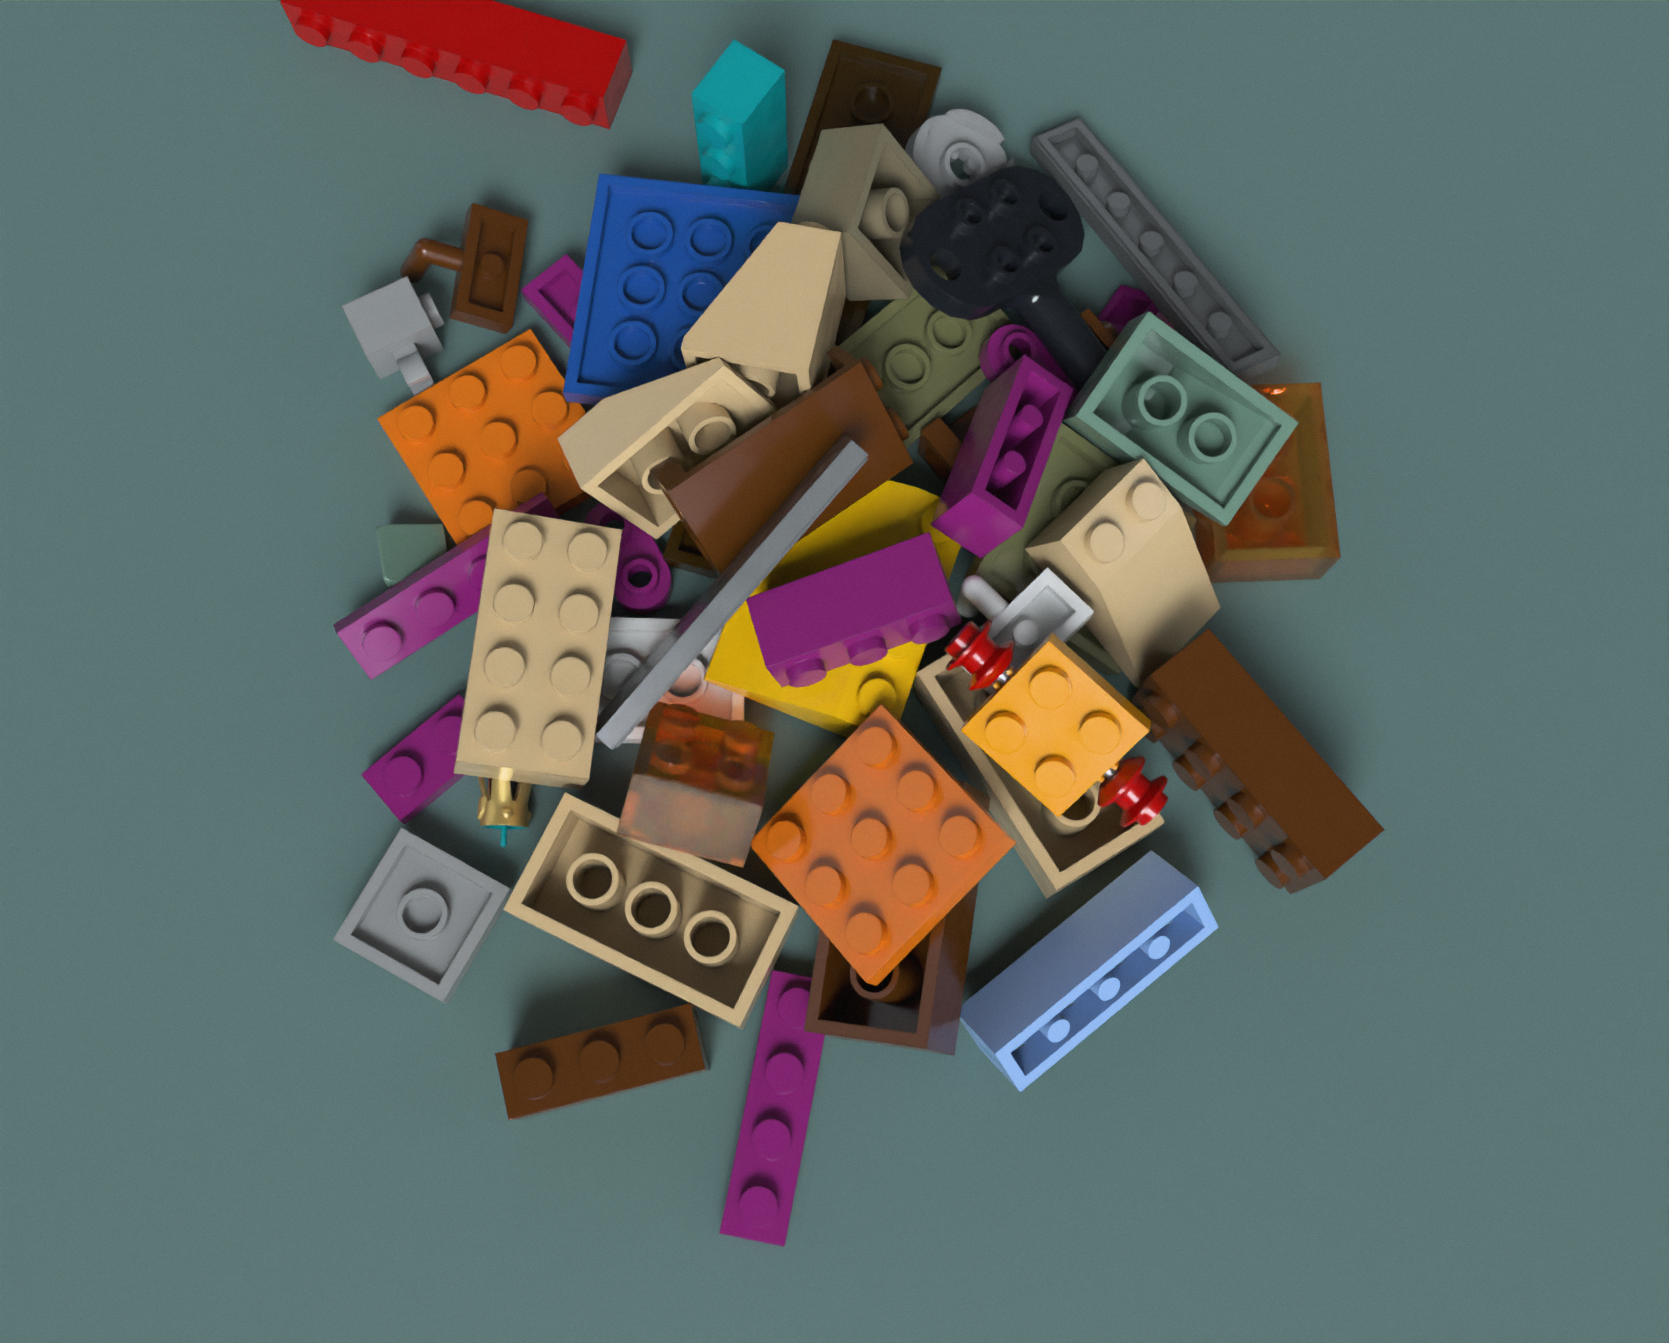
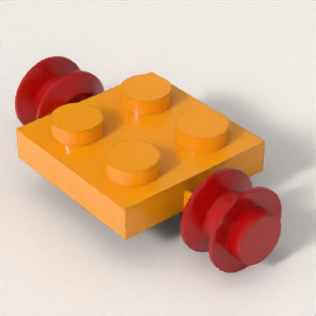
[944,619,1168,827]

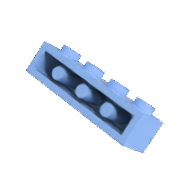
[960,850,1218,1092]

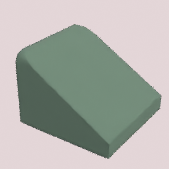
[375,524,449,589]

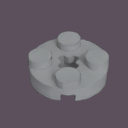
[905,109,1015,200]

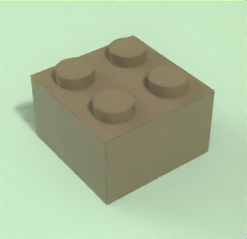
[791,123,941,301]

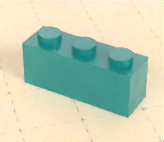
[691,39,788,192]

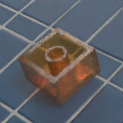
[616,701,775,868]

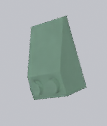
[1062,311,1299,526]

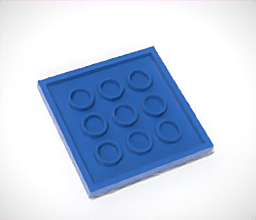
[563,173,800,405]

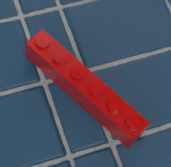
[280,0,633,129]

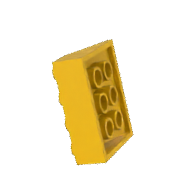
[703,480,961,738]

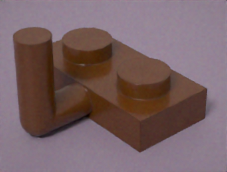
[400,203,529,334]

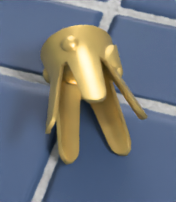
[477,777,532,847]

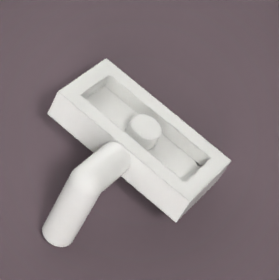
[956,567,1094,695]

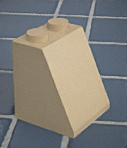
[681,221,846,409]

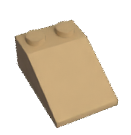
[557,357,780,540]
[1025,458,1220,689]

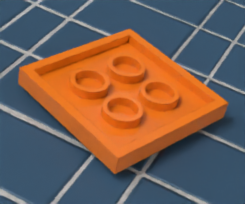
[377,329,592,545]
[748,704,1017,986]

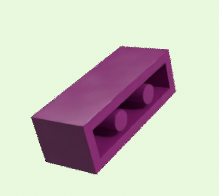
[930,354,1073,558]
[746,532,962,687]

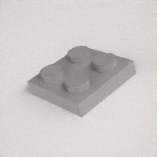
[333,828,513,1004]

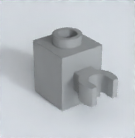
[341,276,445,396]

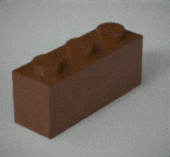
[495,1003,710,1120]

